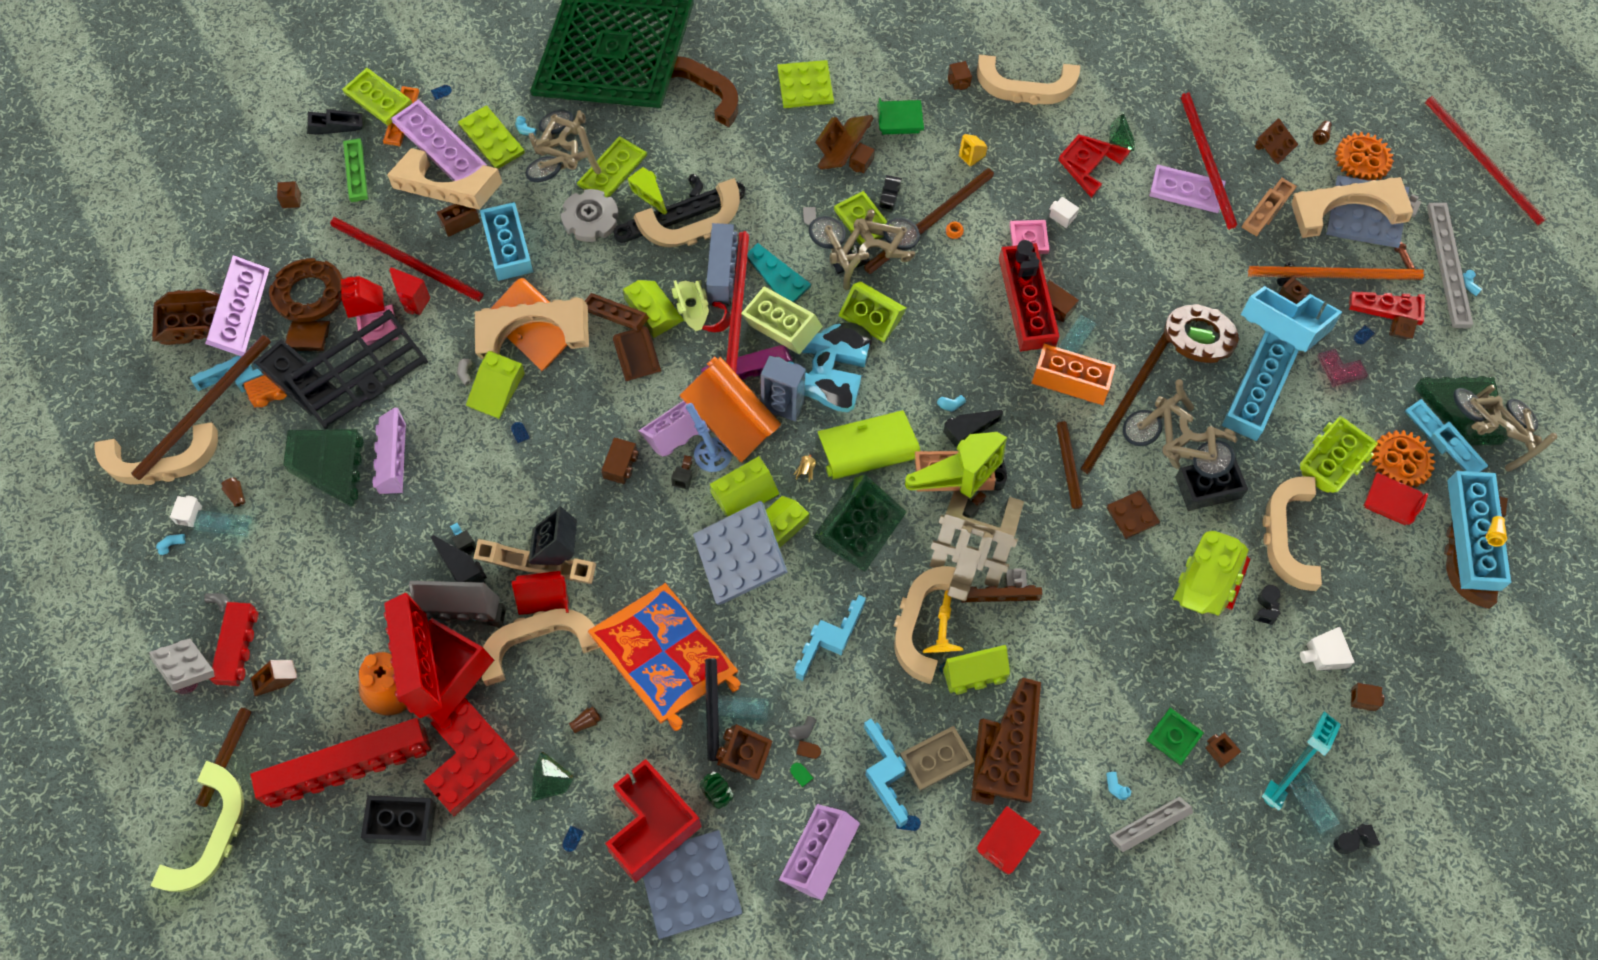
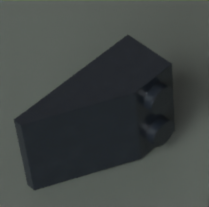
[431,535,487,584]

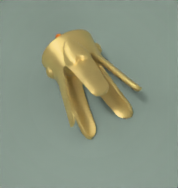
[793,455,816,482]

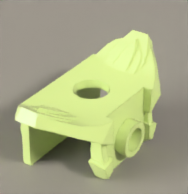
[671,280,709,331]

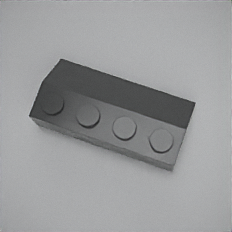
[409,581,500,622]

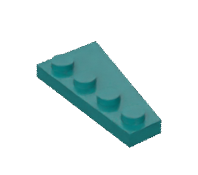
[747,243,811,303]

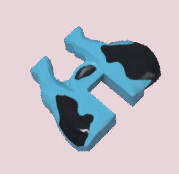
[788,322,872,412]

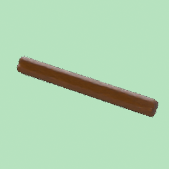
[1056,421,1083,509]
[195,708,251,807]

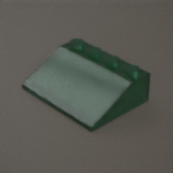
[813,475,906,572]

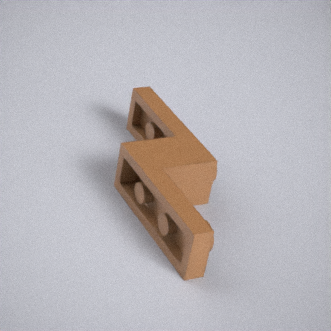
[1242,178,1297,236]

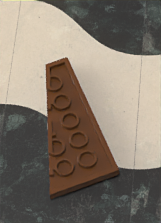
[972,677,1041,803]

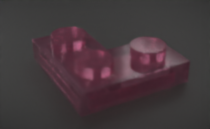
[1317,349,1368,387]

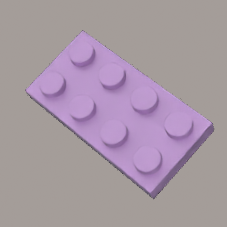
[1149,165,1225,213]

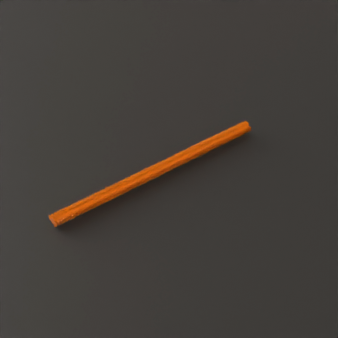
[1248,266,1424,280]

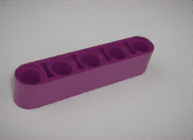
[701,345,793,380]

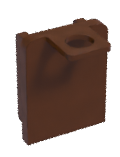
[613,326,661,381]

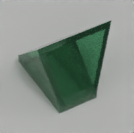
[1109,114,1135,152]
[531,752,575,802]

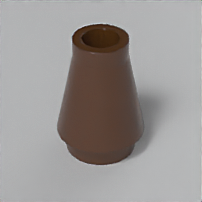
[1313,121,1332,145]
[221,477,246,507]
[569,706,601,734]

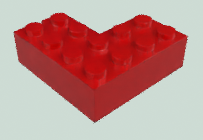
[426,618,495,726]
[423,697,519,816]
[605,759,702,883]

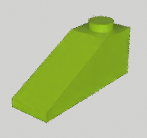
[627,167,667,215]

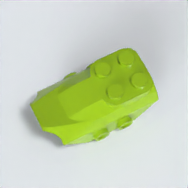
[1300,416,1378,493]
[1173,531,1248,616]

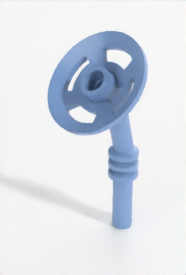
[686,403,732,472]

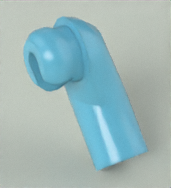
[515,116,537,136]
[1463,270,1482,296]
[156,534,185,555]

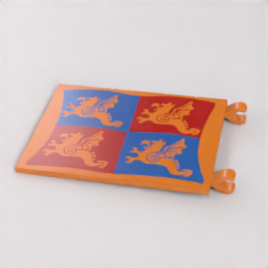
[588,583,741,731]

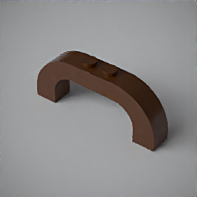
[644,56,738,127]
[1444,496,1508,609]

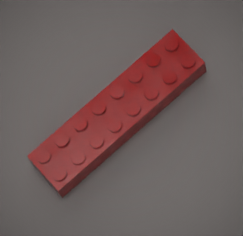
[250,717,432,808]

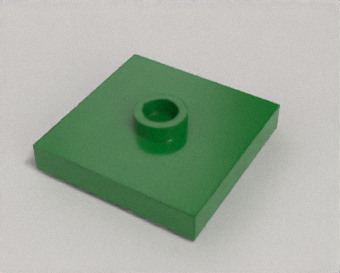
[1146,707,1204,765]

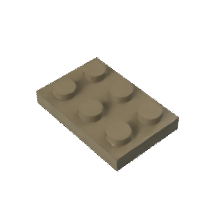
[899,726,974,792]

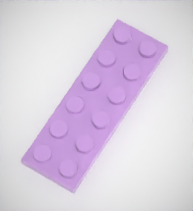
[391,100,487,181]
[205,255,269,356]

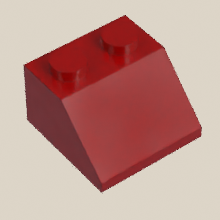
[389,267,430,315]
[341,276,385,318]

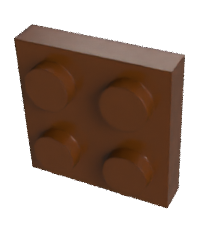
[1106,490,1160,539]

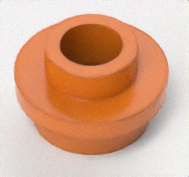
[946,221,964,239]

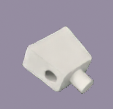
[1300,627,1355,670]

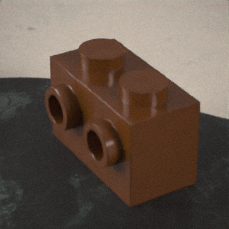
[436,204,480,237]
[601,437,639,484]

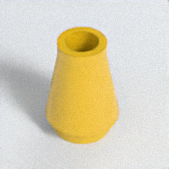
[1486,516,1507,547]

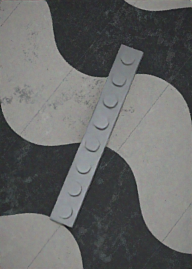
[1427,203,1473,328]

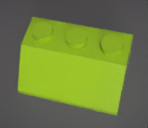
[623,280,684,338]
[838,281,906,343]
[710,456,779,517]
[766,496,809,548]
[943,645,1010,695]

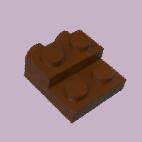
[716,724,773,780]

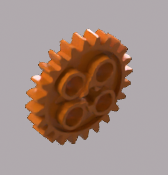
[1335,132,1394,181]
[1372,430,1435,488]

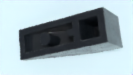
[943,410,1003,448]

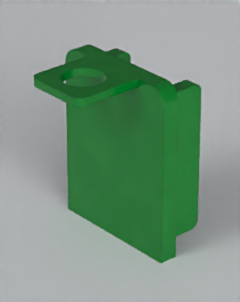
[877,98,924,135]

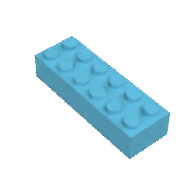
[1221,331,1299,441]
[1447,471,1511,591]

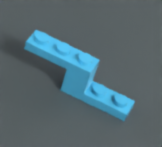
[190,356,264,393]
[1405,399,1488,472]
[794,595,866,681]
[864,719,908,828]

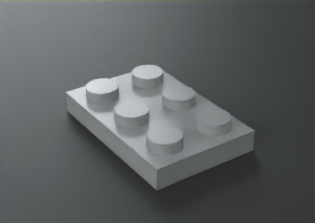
[149,639,215,691]

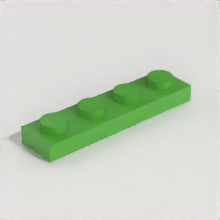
[343,138,368,202]

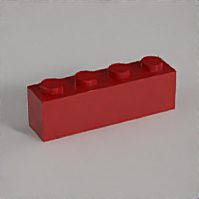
[209,602,258,686]

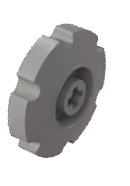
[561,189,619,242]

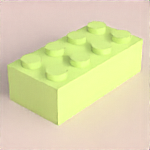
[741,286,823,355]

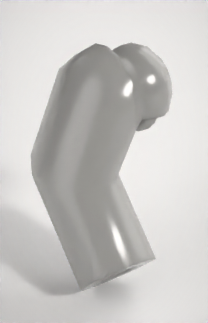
[457,359,473,386]

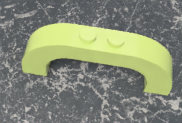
[151,761,244,892]

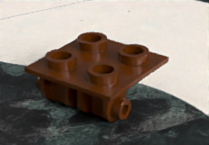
[1255,118,1299,164]

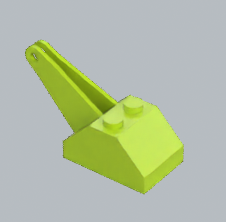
[905,432,1007,498]

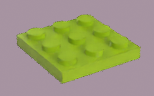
[777,60,834,108]

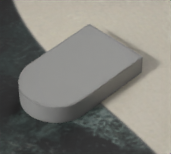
[803,207,816,225]

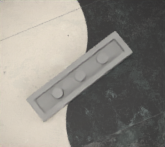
[1110,797,1193,852]

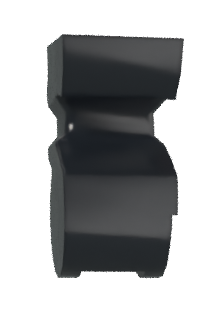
[879,175,902,210]
[1015,240,1040,277]
[1253,585,1281,625]
[1333,824,1380,854]

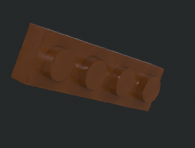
[585,293,649,331]
[961,585,1043,603]
[971,718,1000,805]

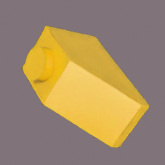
[959,134,987,167]

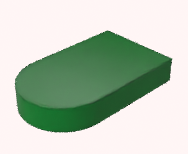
[790,763,814,787]

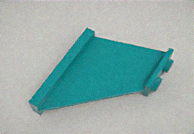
[1261,711,1341,810]

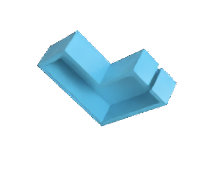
[1241,286,1342,352]

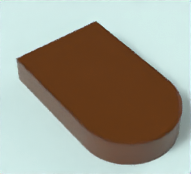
[796,740,821,759]

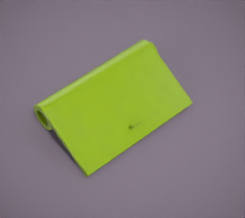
[817,410,921,480]

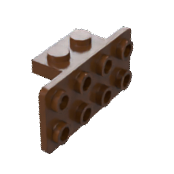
[815,115,874,169]

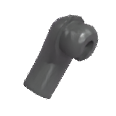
[204,593,231,612]
[789,716,817,740]

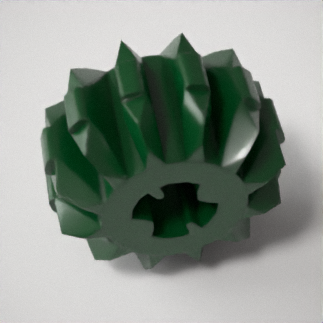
[700,771,733,809]

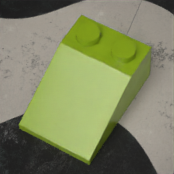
[466,351,525,419]

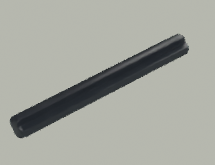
[705,658,719,761]

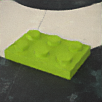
[834,191,887,245]

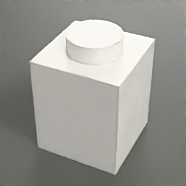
[1049,197,1079,228]
[170,496,202,527]

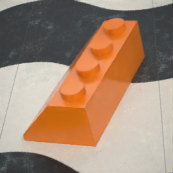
[1031,344,1116,405]

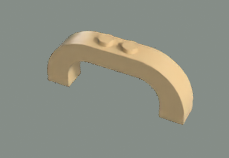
[977,55,1080,105]
[634,178,740,247]
[95,422,218,485]
[1263,476,1322,591]
[473,539,596,584]
[894,566,955,684]
[482,609,600,686]

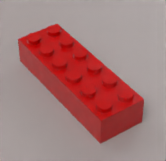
[999,243,1060,352]
[384,593,442,719]

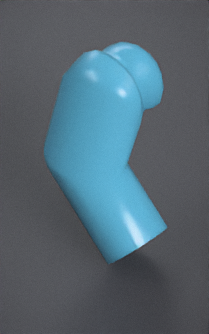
[937,395,966,412]
[1106,772,1131,800]

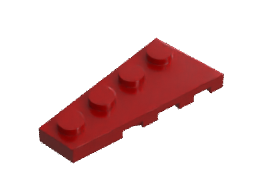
[1349,292,1425,326]

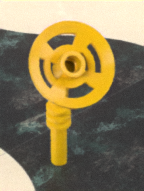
[923,590,963,653]

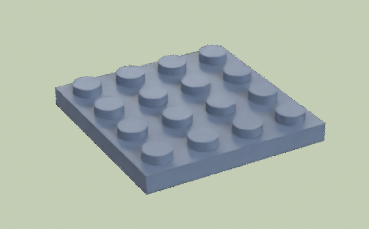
[1326,175,1409,248]
[693,501,788,605]
[643,830,742,940]

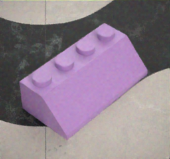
[638,401,699,457]
[373,408,406,494]
[779,804,860,900]

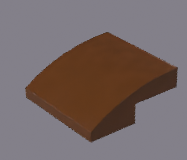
[286,321,330,351]

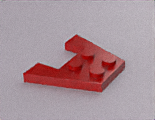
[1058,134,1131,198]

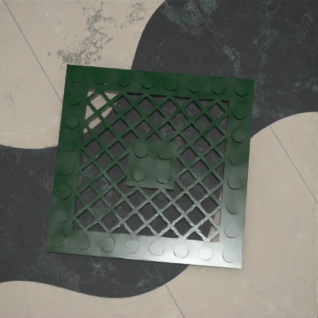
[530,0,694,109]

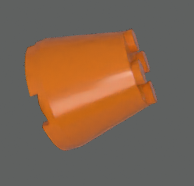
[359,652,407,716]

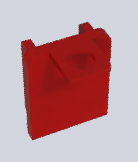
[1363,473,1429,525]
[512,571,569,615]
[977,806,1041,874]

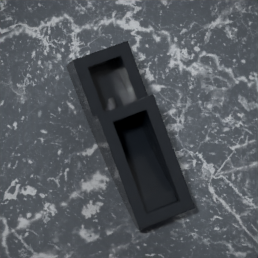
[307,109,363,135]

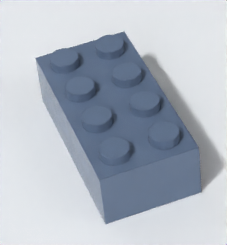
[706,223,738,305]
[761,356,806,422]

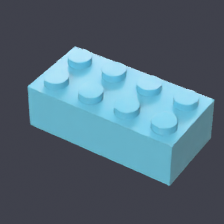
[480,202,533,281]

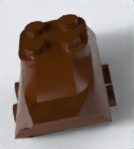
[152,289,220,345]

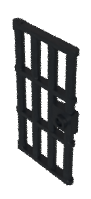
[283,309,428,430]

